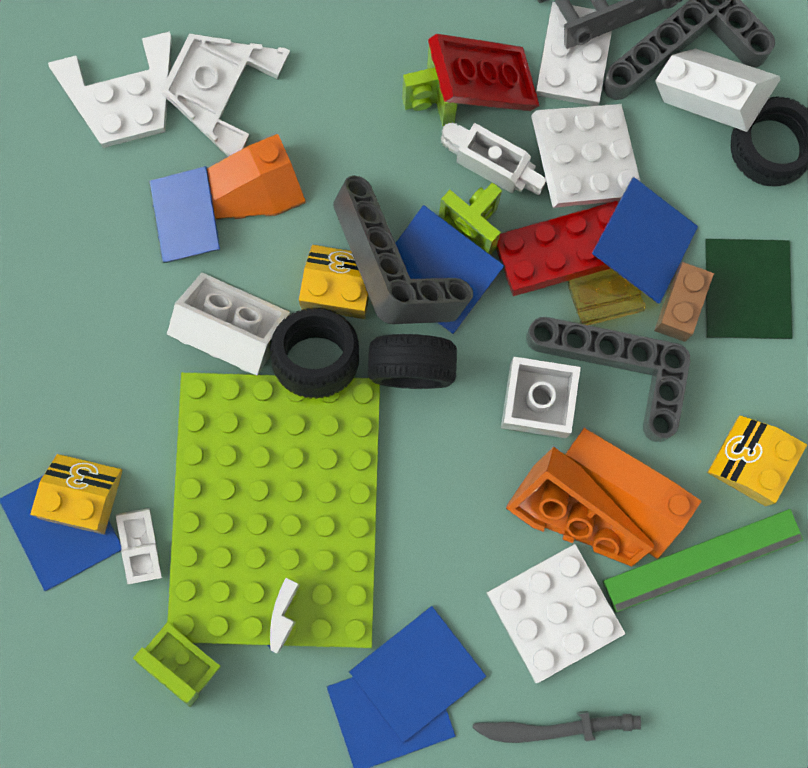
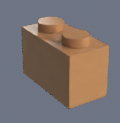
[654,262,714,342]

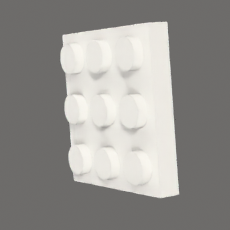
[531,104,640,208]
[486,544,625,684]

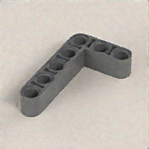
[603,0,775,100]
[333,175,473,324]
[526,317,690,442]

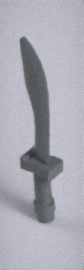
[473,711,641,743]

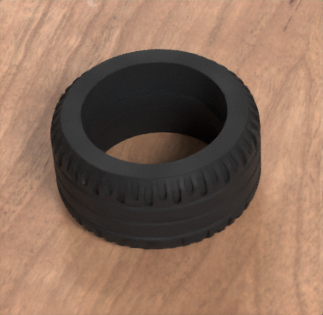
[730,96,808,186]
[270,308,359,399]
[368,334,457,389]

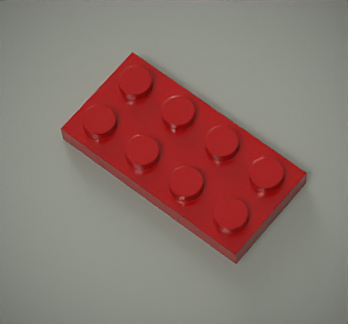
[428,34,540,111]
[496,201,618,296]

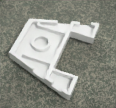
[48,31,173,148]
[161,34,290,157]

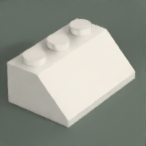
[655,48,780,132]
[167,273,290,375]

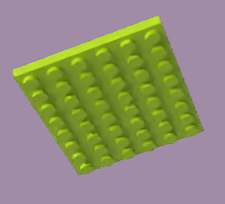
[167,372,380,648]

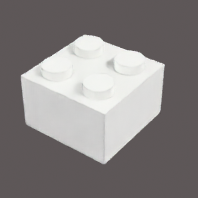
[501,357,581,438]

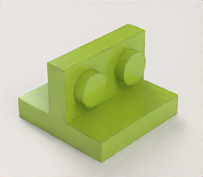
[402,47,458,127]
[439,182,502,255]
[133,622,221,707]

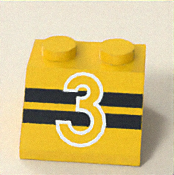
[299,245,369,319]
[707,416,807,506]
[30,454,123,535]

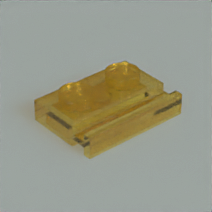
[568,269,646,325]

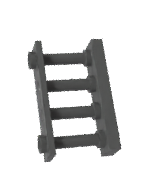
[538,0,682,49]

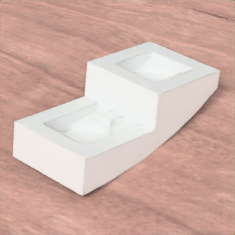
[116,508,162,584]
[270,578,300,653]

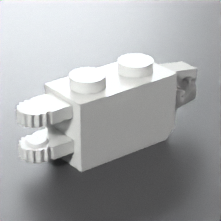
[441,122,547,195]

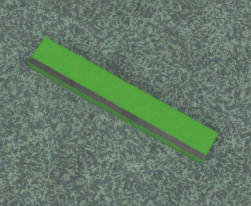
[603,509,803,613]

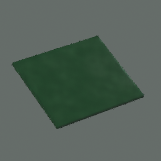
[705,239,792,339]

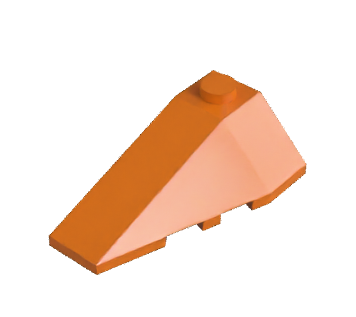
[207,134,306,219]
[565,428,702,559]
[506,447,654,567]

